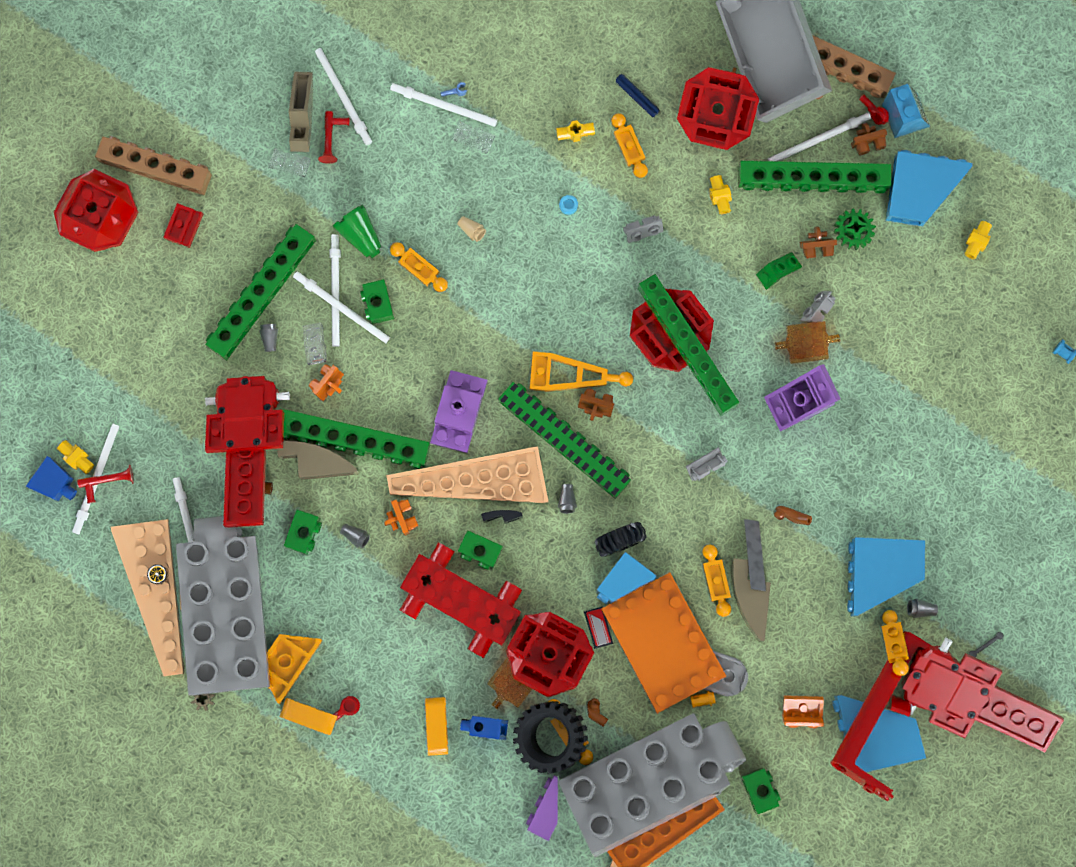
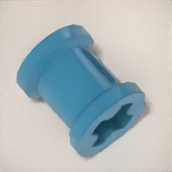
[1052,339,1076,364]

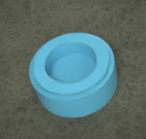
[559,195,578,215]

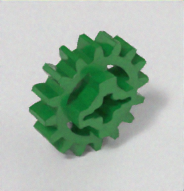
[834,208,876,250]

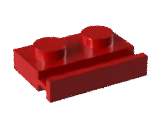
[163,203,204,248]

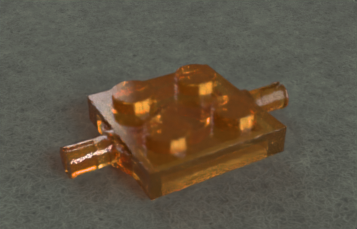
[775,321,840,364]
[487,657,533,710]

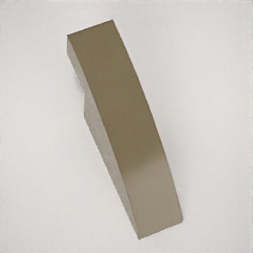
[289,72,313,152]
[277,441,359,480]
[731,558,771,642]

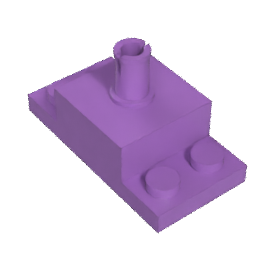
[764,364,841,431]
[430,370,487,453]

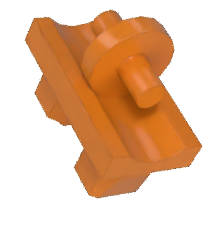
[309,364,344,401]
[384,499,418,535]

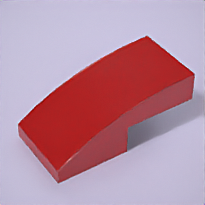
[887,694,911,717]

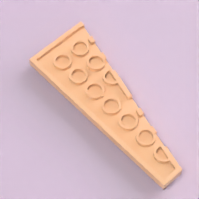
[386,446,549,503]
[111,519,184,676]

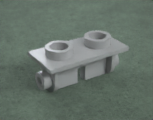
[623,215,663,243]
[800,291,836,329]
[686,447,728,481]

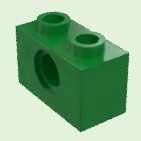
[360,279,394,325]
[283,510,322,555]
[458,530,503,570]
[740,768,781,815]

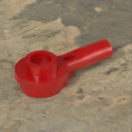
[859,95,889,125]
[333,696,360,721]

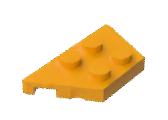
[267,634,323,704]

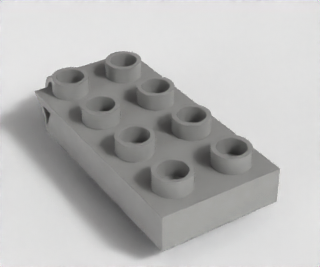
[716,0,832,123]
[176,516,270,696]
[558,713,746,857]

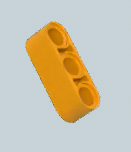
[425,697,448,756]
[279,698,338,735]

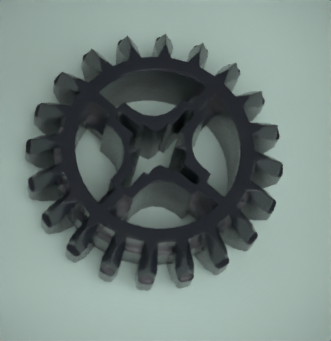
[595,522,647,557]

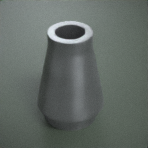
[259,324,278,352]
[558,484,577,514]
[340,524,370,548]
[907,599,938,618]

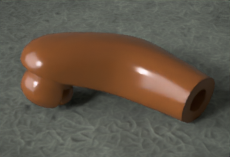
[774,506,812,525]

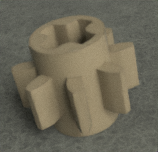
[191,694,216,711]

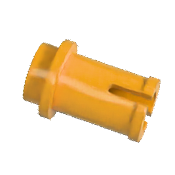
[690,691,716,708]

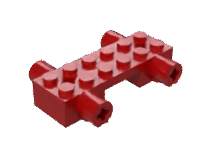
[399,542,522,658]

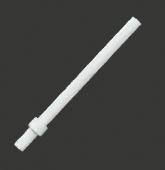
[315,48,372,145]
[390,83,497,127]
[768,112,871,161]
[329,234,341,347]
[293,271,390,343]
[72,424,120,534]
[172,477,194,543]

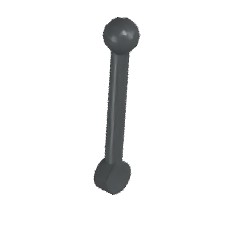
[969,632,1004,658]

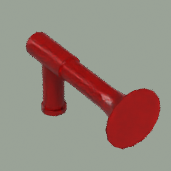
[318,111,350,163]
[77,465,134,504]

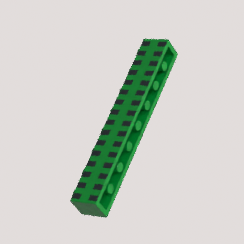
[498,382,631,500]

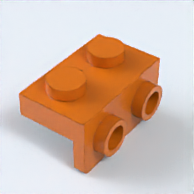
[782,696,824,728]

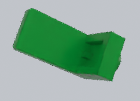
[756,252,802,290]

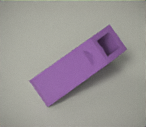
[526,775,558,841]

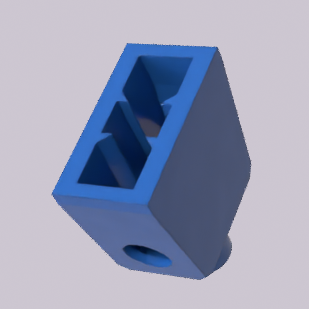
[26,456,77,501]
[460,716,509,740]

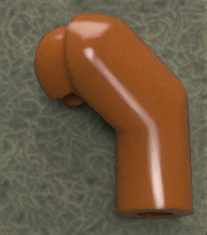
[587,698,608,727]

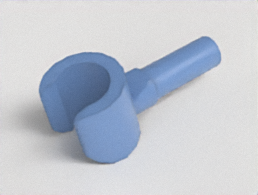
[441,82,467,96]

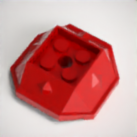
[677,67,759,150]
[53,169,139,252]
[629,289,714,372]
[506,611,594,698]

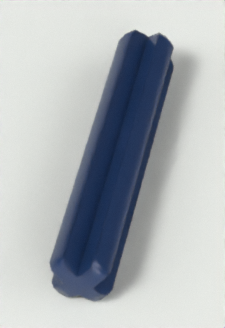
[616,74,660,117]

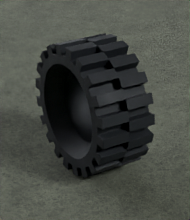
[513,701,588,774]

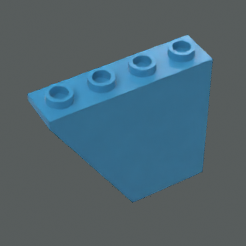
[886,150,973,227]
[847,537,925,617]
[832,695,926,772]

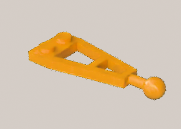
[529,351,633,392]

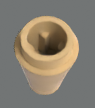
[457,216,486,242]

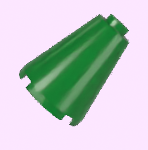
[332,204,382,258]

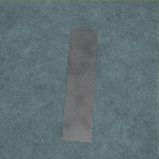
[744,519,766,591]

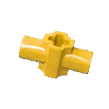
[556,120,595,142]
[709,175,732,215]
[964,221,992,259]
[57,440,95,474]

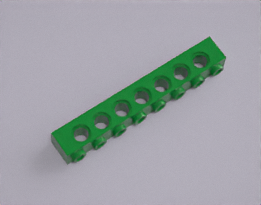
[738,161,891,194]
[205,224,316,361]
[638,274,739,416]
[280,408,431,469]

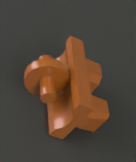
[851,123,888,156]
[799,227,837,258]
[578,388,614,421]

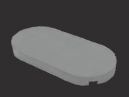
[704,651,748,696]

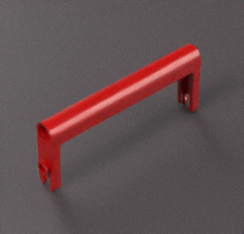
[831,631,932,801]

